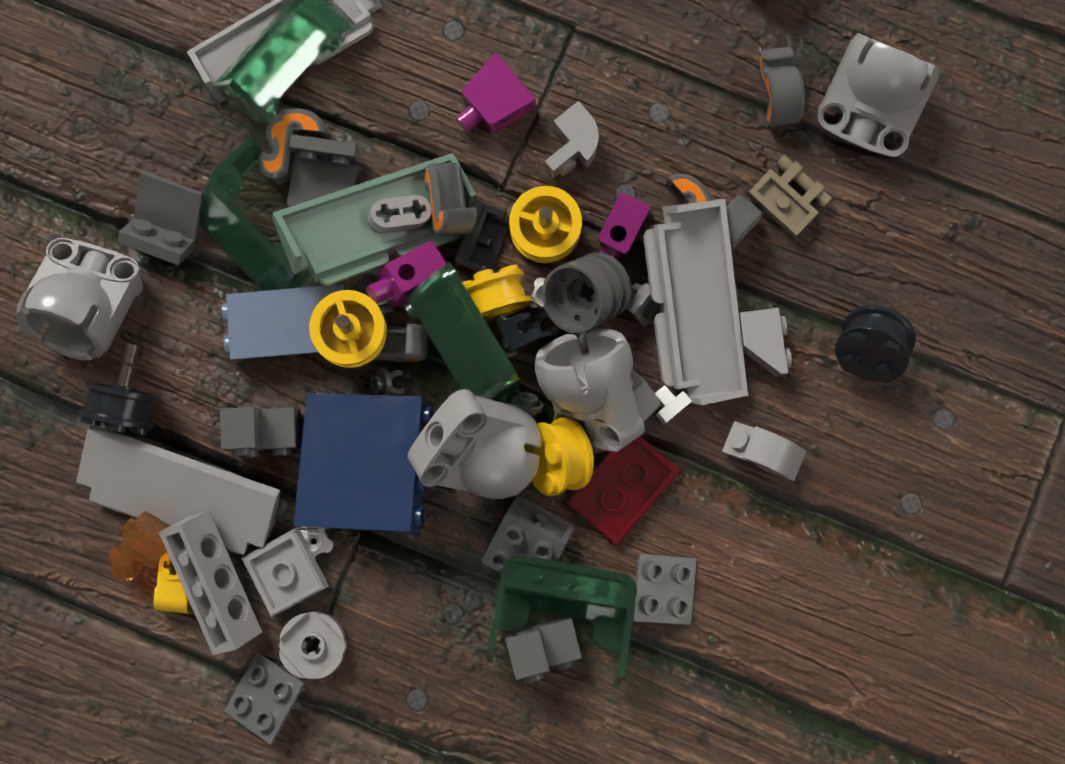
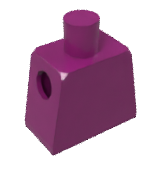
[455,53,536,133]
[597,191,651,260]
[366,240,449,308]

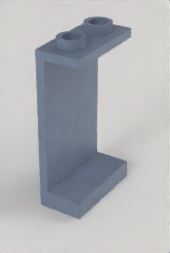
[222,284,349,363]

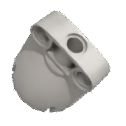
[817,33,940,157]
[16,238,144,360]
[535,328,645,452]
[408,389,541,499]

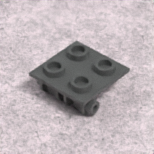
[631,553,697,625]
[224,652,306,745]

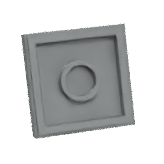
[242,527,329,617]

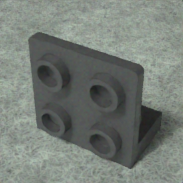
[287,134,361,207]
[118,171,204,265]
[482,495,575,593]

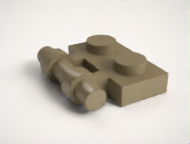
[747,155,832,238]

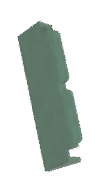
[272,153,477,286]

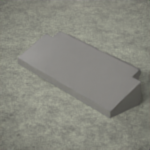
[187,0,382,107]
[643,199,748,405]
[76,425,280,555]

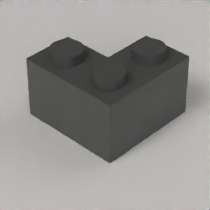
[220,407,301,458]
[506,616,582,683]

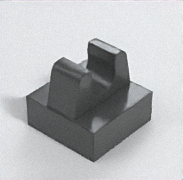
[625,283,660,328]

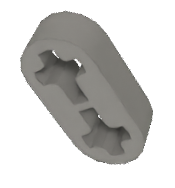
[367,195,432,233]

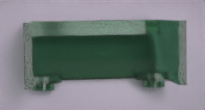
[212,0,358,124]
[199,136,312,291]
[404,263,521,401]
[486,555,637,686]

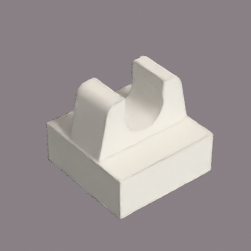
[655,385,692,424]

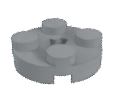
[279,611,348,679]

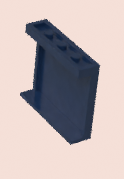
[294,393,434,535]

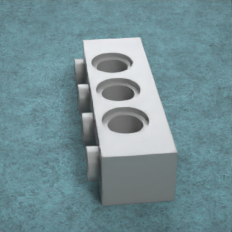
[159,510,262,655]

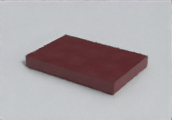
[567,436,681,546]

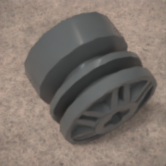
[542,253,631,333]

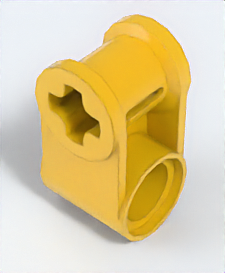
[154,552,192,614]

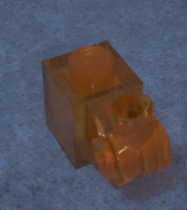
[106,511,171,582]

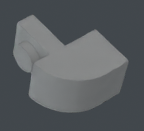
[545,101,599,178]
[722,421,806,481]

